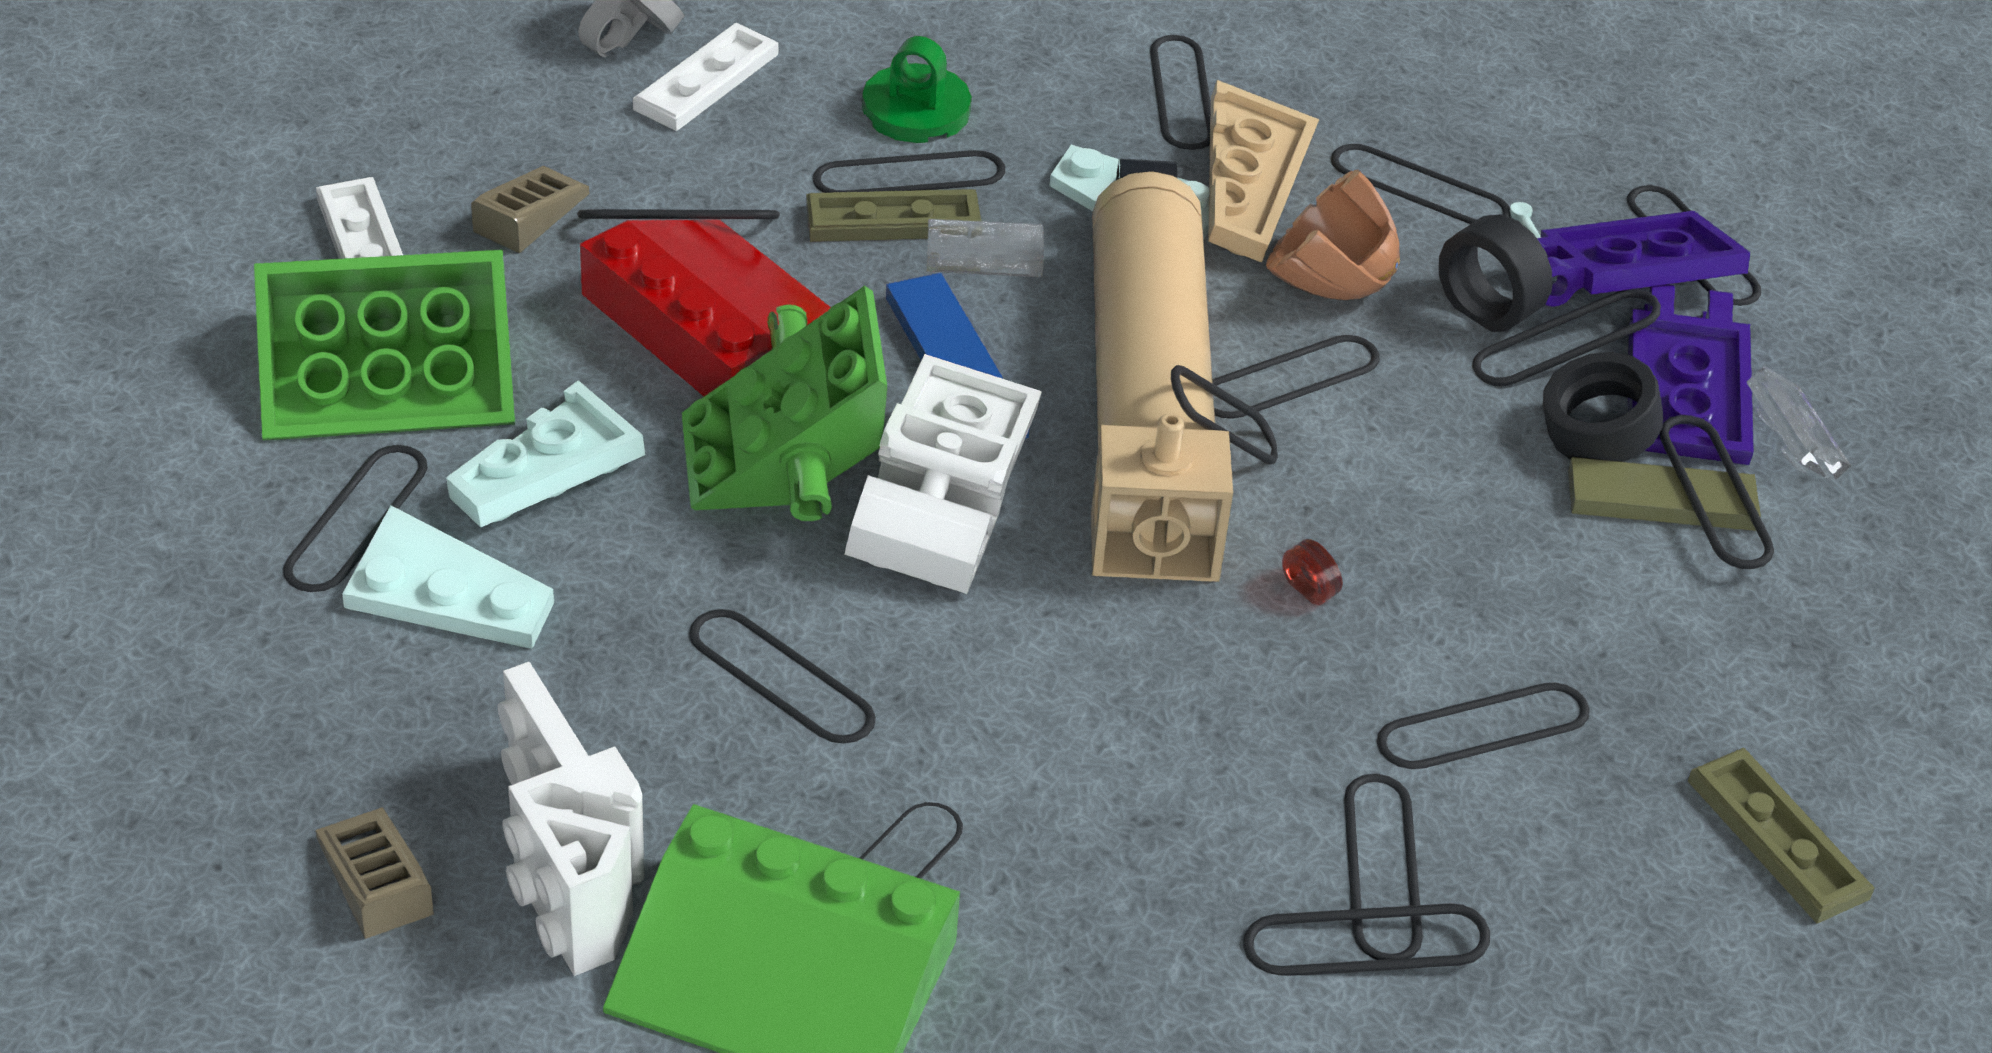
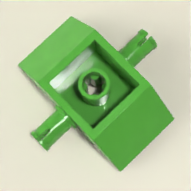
[682,285,887,521]

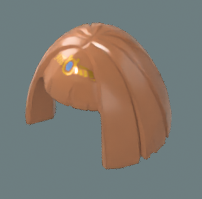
[1266,170,1400,300]

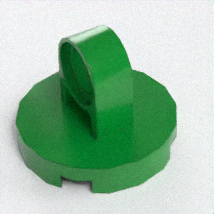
[862,36,972,143]

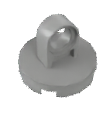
[578,0,685,58]

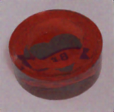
[1282,539,1343,605]

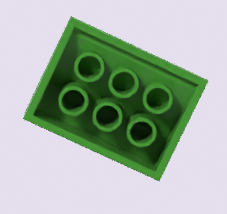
[254,250,515,440]
[603,804,960,1053]

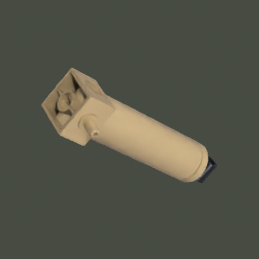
[1091,158,1233,582]

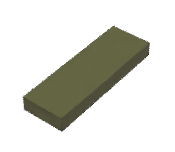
[806,189,982,242]
[1568,457,1761,531]
[1688,747,1875,924]

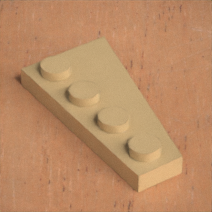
[1208,80,1319,262]

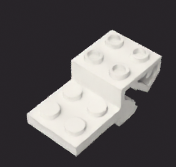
[844,354,1042,594]
[498,662,645,976]

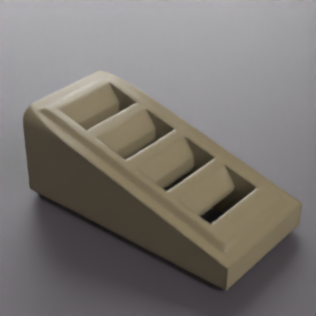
[471,166,589,253]
[315,807,434,939]

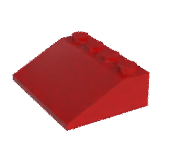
[580,220,831,397]

